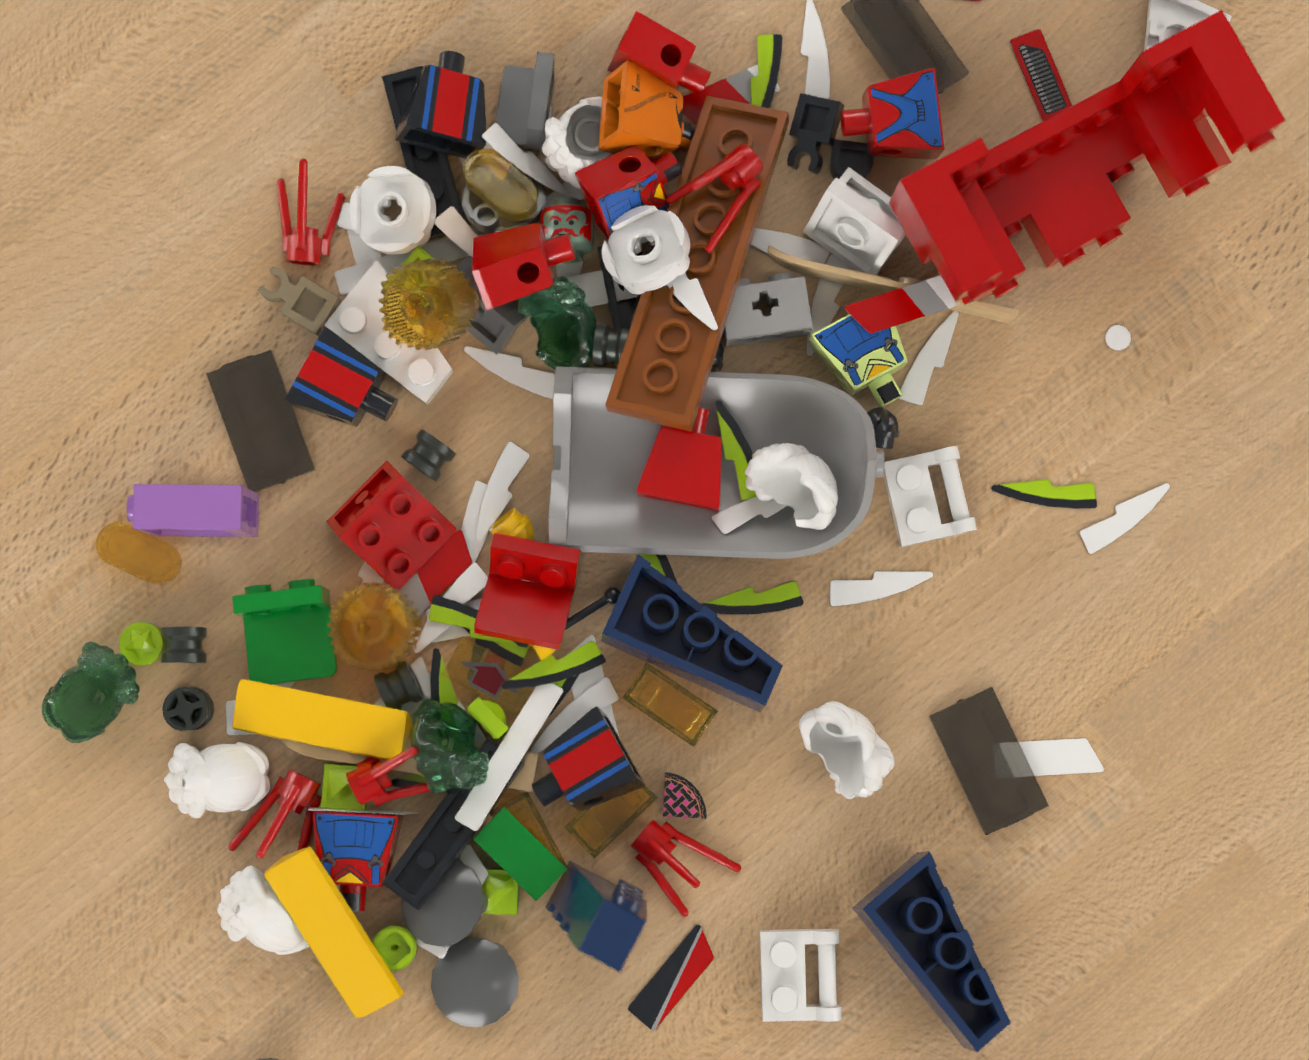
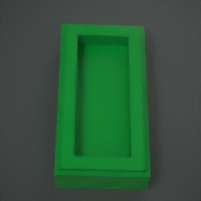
[473,807,567,901]

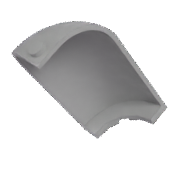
[549,367,884,559]

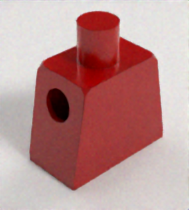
[607,11,711,95]
[472,223,576,310]
[636,407,722,512]

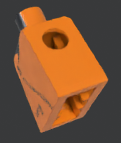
[598,60,696,162]

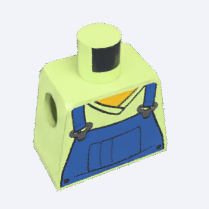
[808,314,907,407]

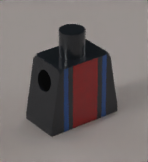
[395,51,486,161]
[285,326,398,427]
[532,706,645,811]

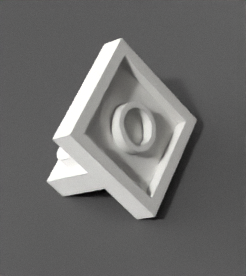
[803,167,906,275]

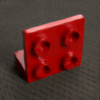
[326,460,457,590]
[474,533,581,650]

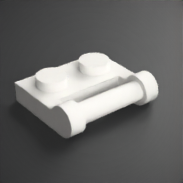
[883,446,977,548]
[759,929,842,1022]

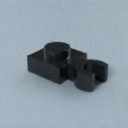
[787,93,844,175]

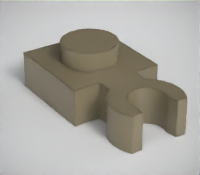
[258,267,341,337]

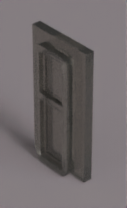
[841,0,969,95]
[206,350,316,492]
[929,687,1049,835]

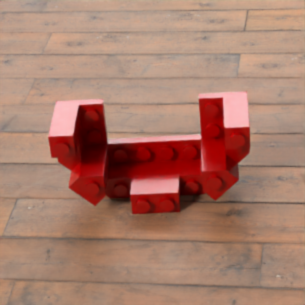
[889,10,1286,305]

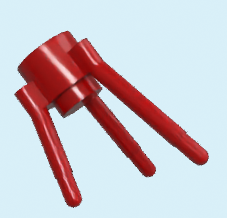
[666,144,763,253]
[277,159,345,266]
[346,713,452,807]
[228,769,322,859]
[630,819,741,917]

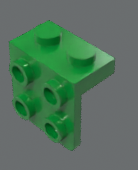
[232,579,338,684]

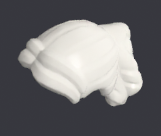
[542,96,613,188]
[745,443,838,530]
[799,701,895,799]
[164,742,270,819]
[217,866,309,955]

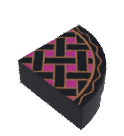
[663,772,707,819]

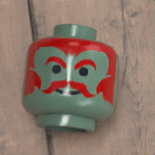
[539,197,594,264]

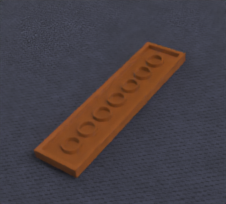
[605,95,790,432]

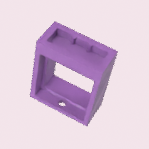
[127,484,259,537]

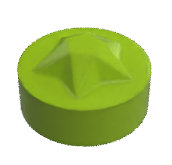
[119,622,166,666]
[373,925,417,971]

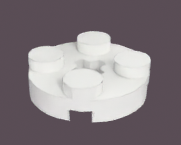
[349,166,436,255]
[602,205,690,294]

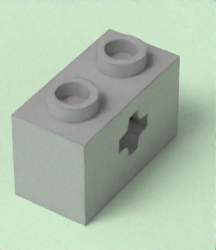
[723,272,813,348]

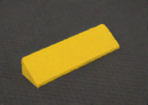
[232,679,413,760]
[264,846,404,1018]

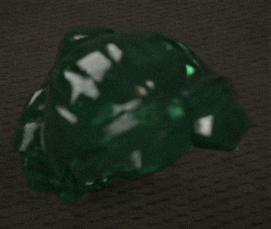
[517,276,597,372]
[42,642,140,743]
[410,698,490,793]

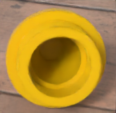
[489,508,534,540]

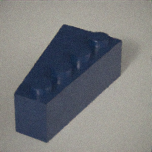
[601,554,783,712]
[852,851,1011,1052]
[545,861,647,972]

